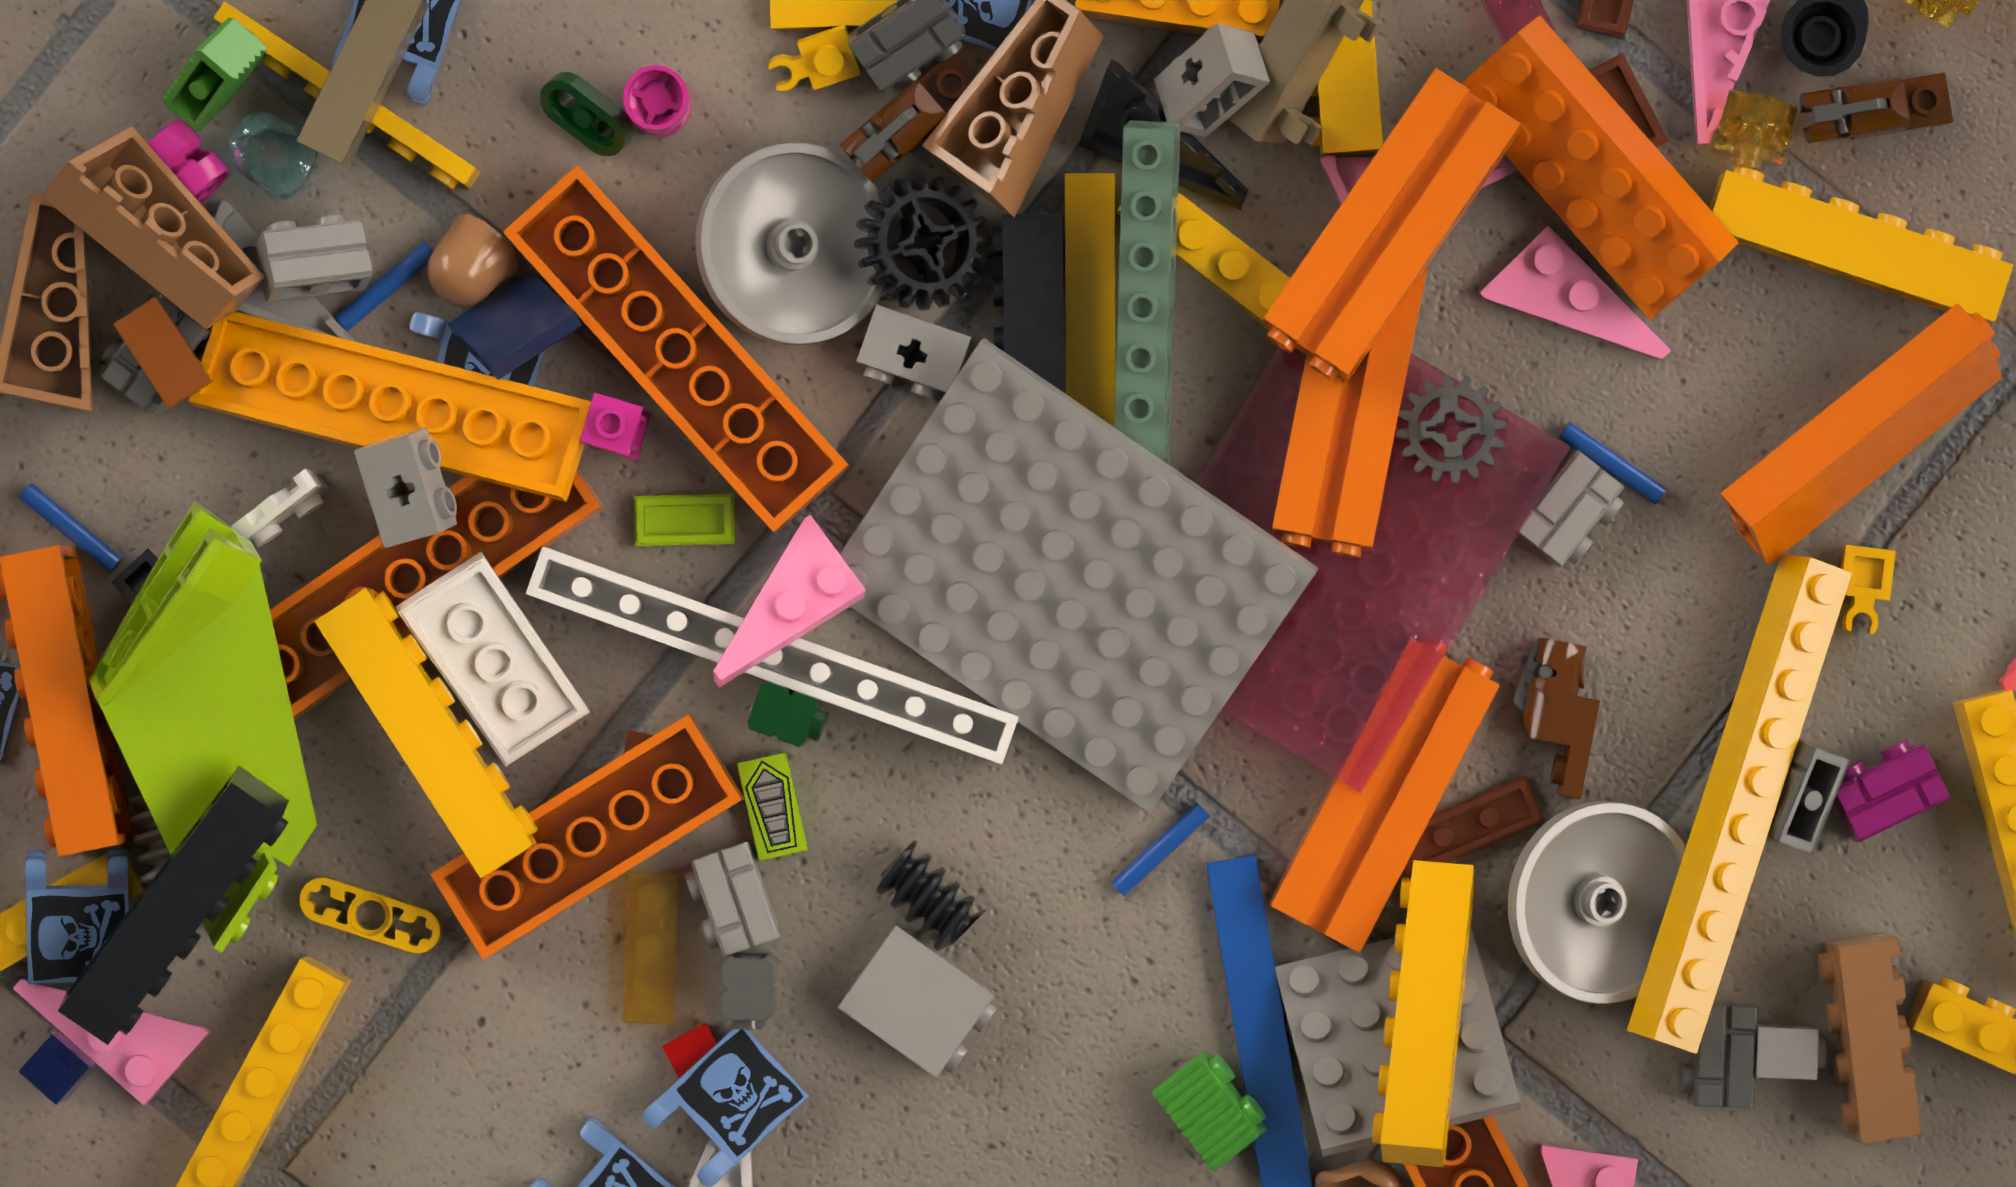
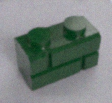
[747,681,829,747]

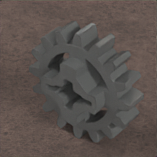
[1396,374,1507,486]

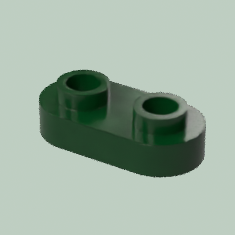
[540,72,633,157]

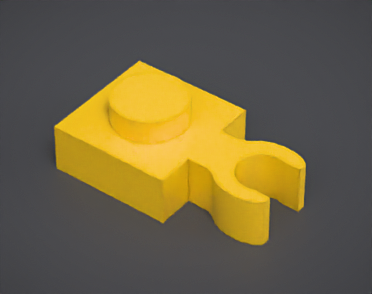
[768,24,861,91]
[1840,545,1896,634]

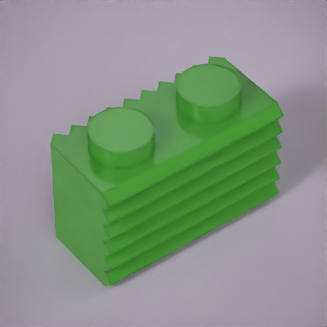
[162,18,266,131]
[1152,1051,1268,1172]

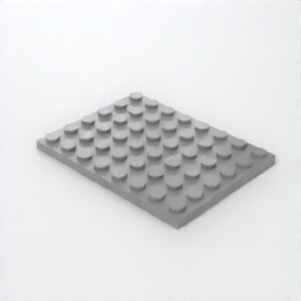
[840,338,1319,813]

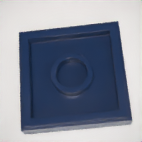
[448,270,582,380]

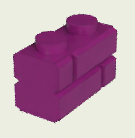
[1834,739,1950,843]

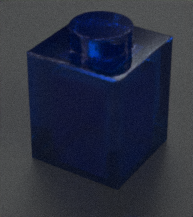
[18,1031,98,1105]

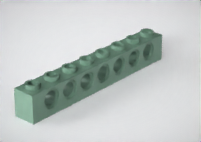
[1114,120,1181,465]

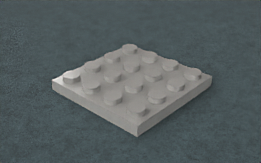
[1275,927,1521,1157]

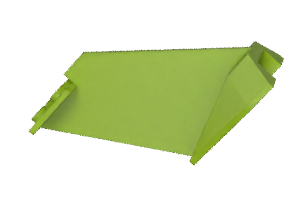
[89,501,317,953]

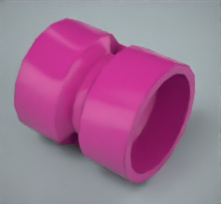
[623,65,693,138]
[147,119,231,204]

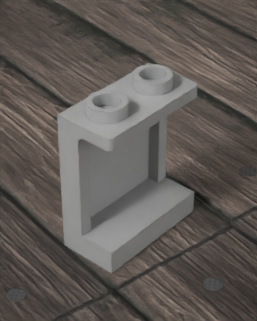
[838,923,997,1078]

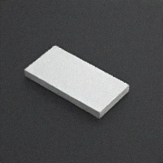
[396,552,590,766]

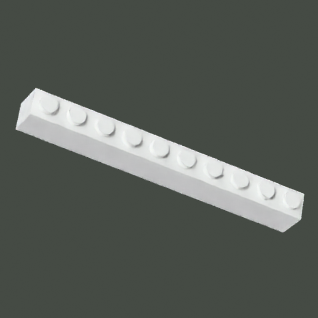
[525,546,1019,764]

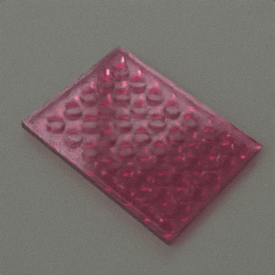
[1196,347,1570,794]

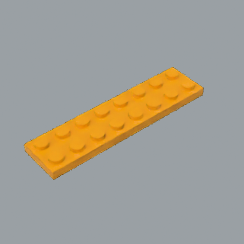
[188,311,591,502]

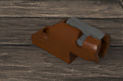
[840,53,977,183]
[1800,73,1954,144]
[1512,638,1600,799]

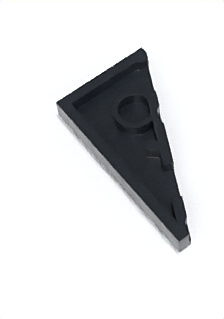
[1078,59,1249,210]

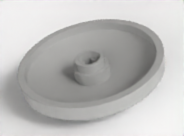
[696,143,894,345]
[1508,801,1686,1004]

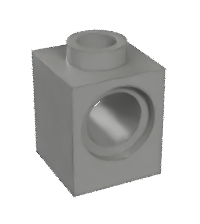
[1755,1024,1827,1080]

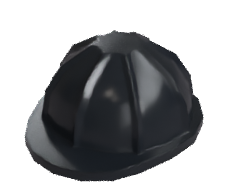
[1781,0,1869,77]

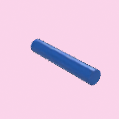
[334,241,433,332]
[1559,422,1667,505]
[19,483,123,573]
[1111,802,1210,897]

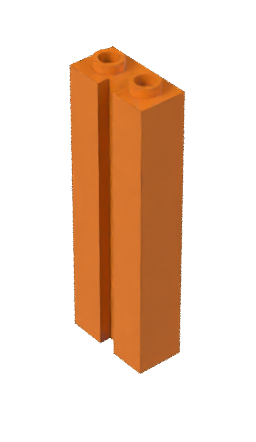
[1263,68,1521,383]
[1272,265,1429,558]
[1720,303,2002,566]
[1268,634,1500,953]

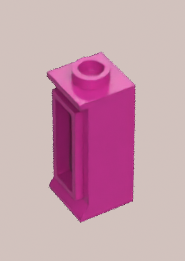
[580,392,652,461]

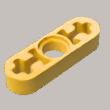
[299,877,443,954]

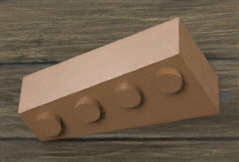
[922,0,1103,218]
[41,126,265,329]
[0,192,94,412]
[1817,932,1922,1144]

